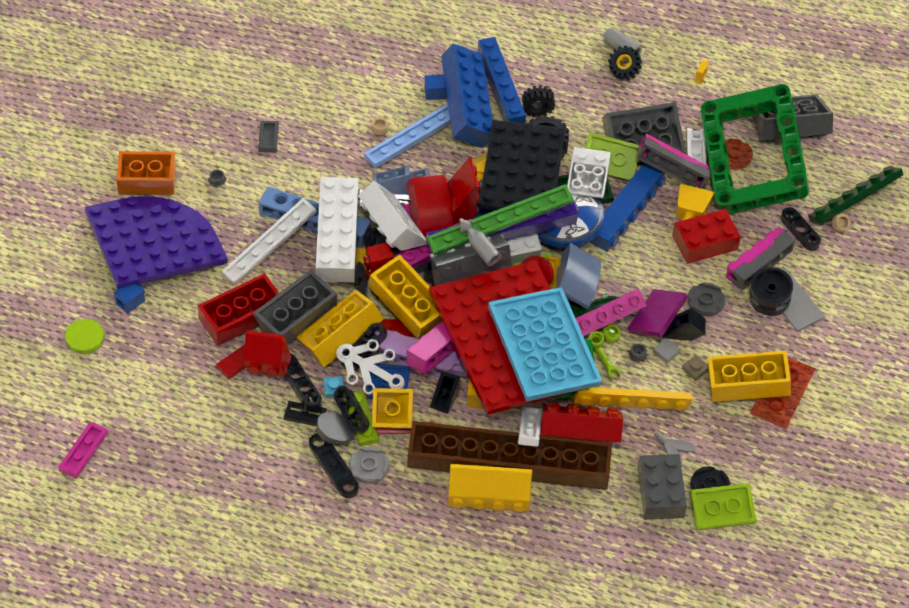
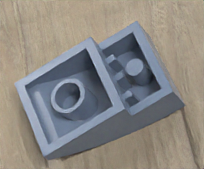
[373,165,430,194]
[556,243,601,309]

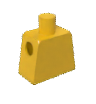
[676,183,714,220]

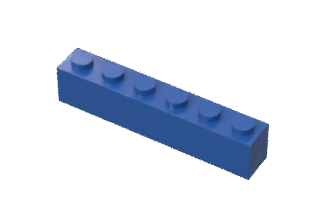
[477,37,526,123]
[589,163,666,252]

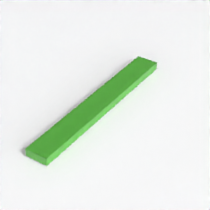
[426,184,574,256]

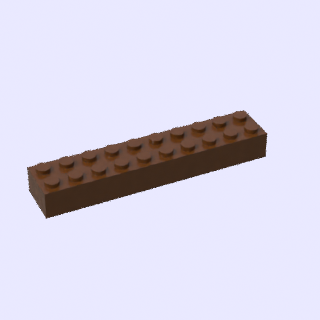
[407,421,612,490]

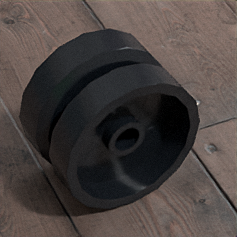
[749,267,793,316]

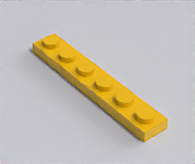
[573,387,693,411]

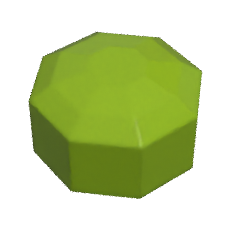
[602,323,621,344]

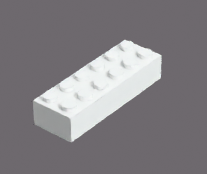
[316,177,358,282]

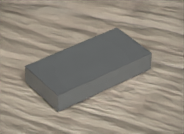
[258,121,279,153]

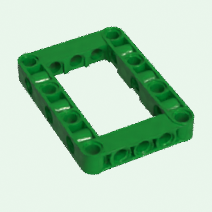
[701,84,810,215]

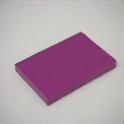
[627,289,688,338]

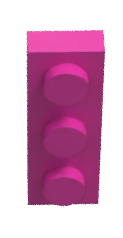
[58,422,108,479]

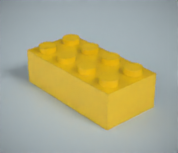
[368,255,442,340]
[708,350,791,402]

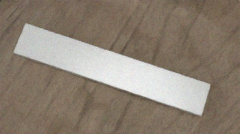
[221,198,317,285]

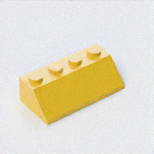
[296,290,384,367]
[448,464,532,512]

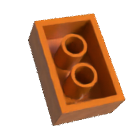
[117,151,176,195]

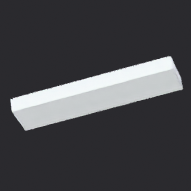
[518,406,542,446]

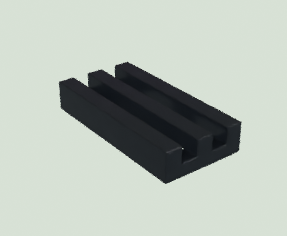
[284,401,327,427]

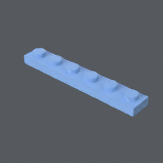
[364,103,451,169]

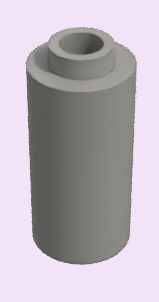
[604,27,642,54]

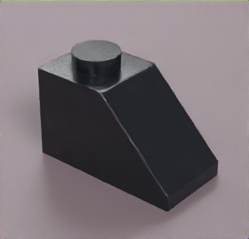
[662,308,706,341]

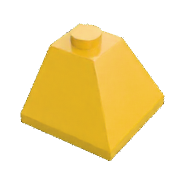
[372,388,413,429]

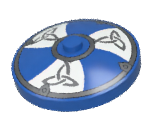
[537,194,604,248]

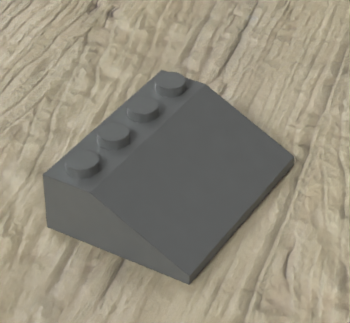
[752,94,833,141]
[602,102,687,163]

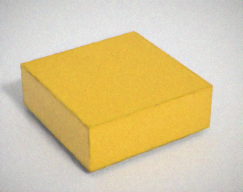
[695,59,709,84]

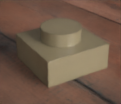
[682,355,708,381]

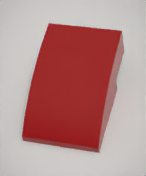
[406,175,453,238]

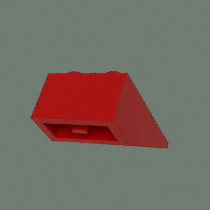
[447,157,481,224]

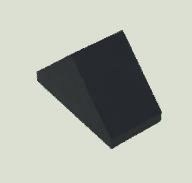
[430,370,461,414]

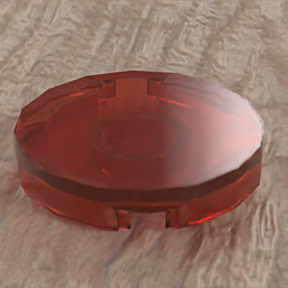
[726,139,753,170]

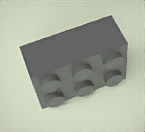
[637,454,687,520]

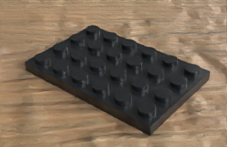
[478,120,565,210]

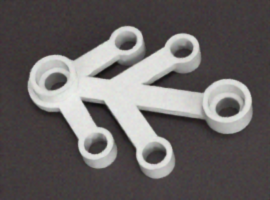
[337,339,405,395]

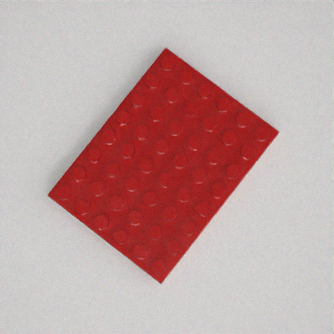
[429,260,574,415]

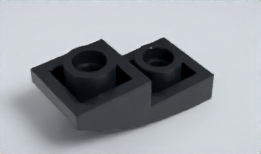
[354,262,367,297]

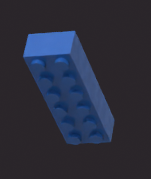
[441,43,493,148]

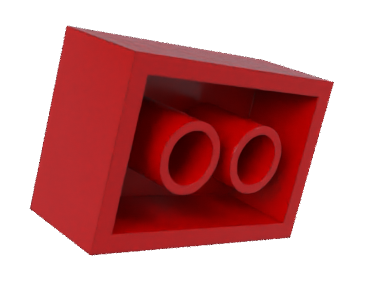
[672,209,741,264]

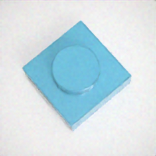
[323,376,344,398]

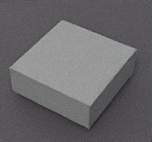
[653,338,681,364]

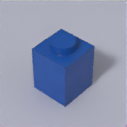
[424,74,447,100]
[114,284,145,314]

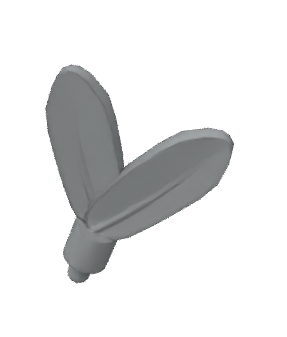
[654,433,696,465]

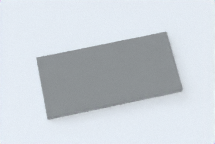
[779,266,826,332]

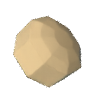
[371,117,388,135]
[831,213,851,232]

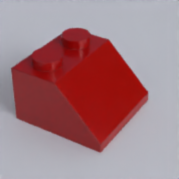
[244,330,291,377]

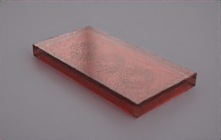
[750,357,816,430]

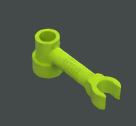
[588,331,621,381]

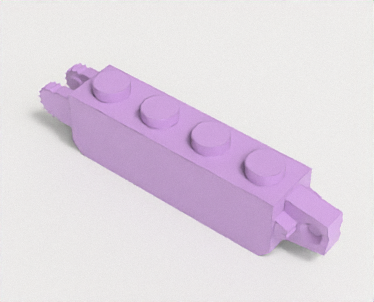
[369,330,468,378]

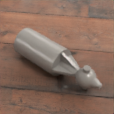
[459,218,502,266]

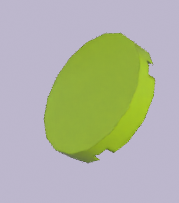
[65,319,105,354]

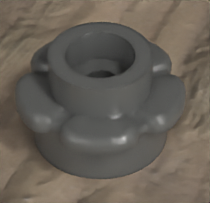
[208,169,226,187]
[628,343,648,362]

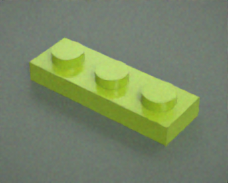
[344,390,379,447]

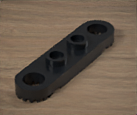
[309,433,359,498]

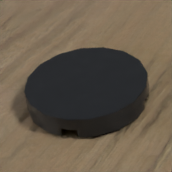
[690,466,731,490]

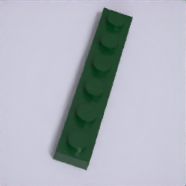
[808,166,904,224]

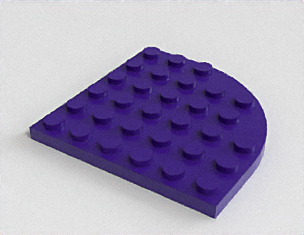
[85,196,228,290]

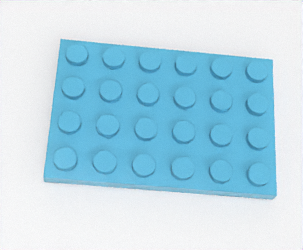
[488,287,602,402]

